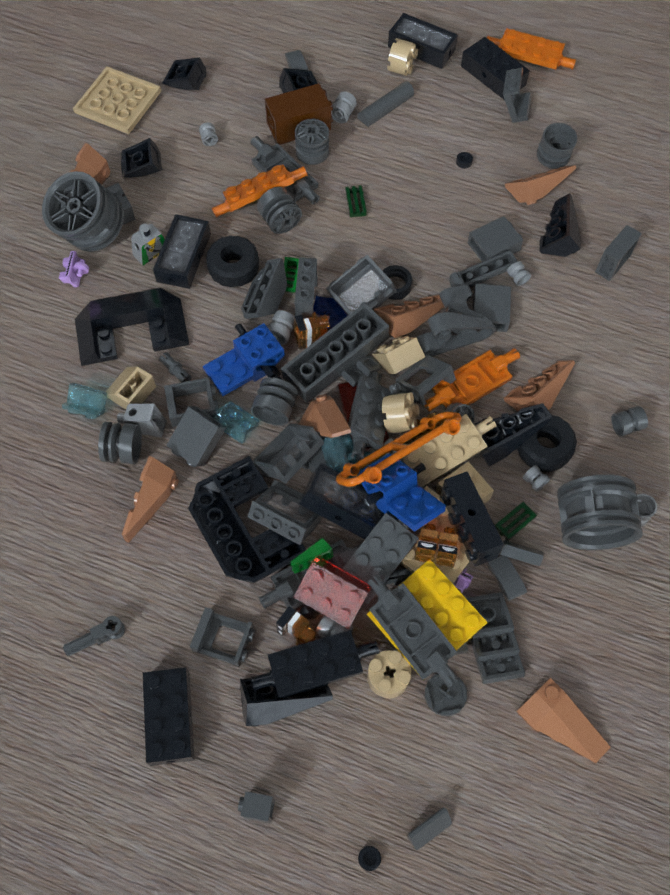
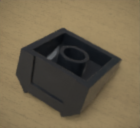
[162,57,206,90]
[279,68,318,93]
[121,138,163,178]

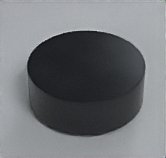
[456,152,473,169]
[299,604,321,621]
[358,846,381,871]

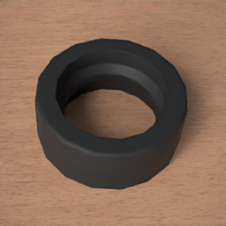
[378,265,412,300]

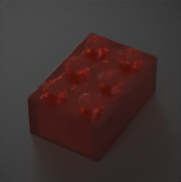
[294,556,371,629]

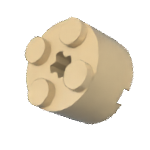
[387,38,418,76]
[382,392,419,433]
[367,650,411,699]

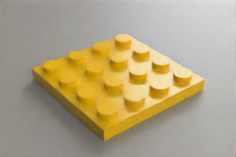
[367,559,488,681]

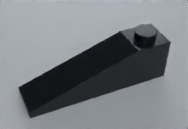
[539,193,581,257]
[475,403,553,467]
[240,678,333,727]

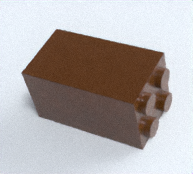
[265,83,333,145]

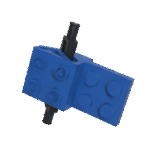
[203,323,285,397]
[351,453,446,532]

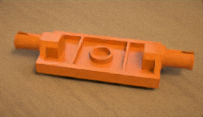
[487,28,576,70]
[212,164,308,218]
[425,348,520,412]

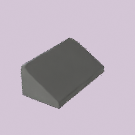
[500,540,544,566]
[407,807,452,850]

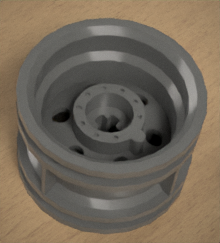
[42,171,124,252]
[557,475,643,550]

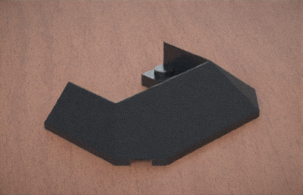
[75,288,190,366]
[188,456,306,583]

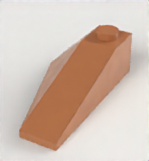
[70,143,110,185]
[505,165,576,205]
[373,295,444,338]
[504,360,575,412]
[298,394,351,438]
[122,456,178,542]
[516,678,611,763]

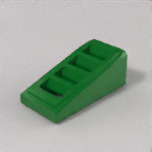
[284,257,299,293]
[290,538,334,574]

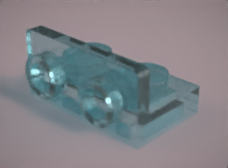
[62,383,107,419]
[215,401,260,444]

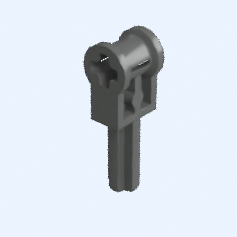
[63,616,125,656]

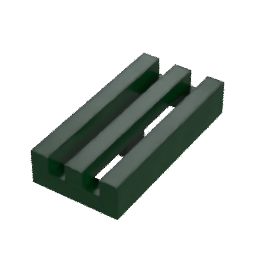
[345,185,367,217]
[495,502,537,541]

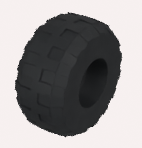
[206,235,259,287]
[517,415,577,472]

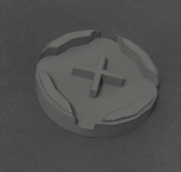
[424,674,467,716]

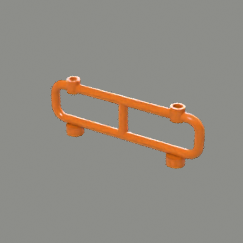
[336,412,462,487]

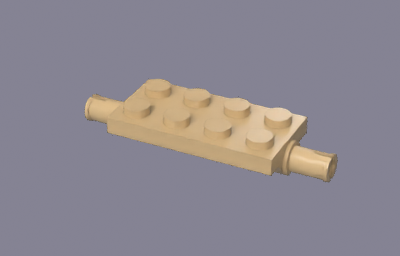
[402,414,497,488]

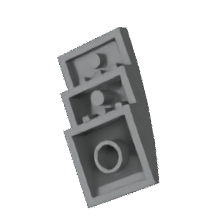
[466,592,525,684]

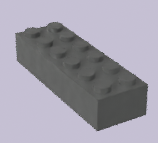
[281,303,389,403]

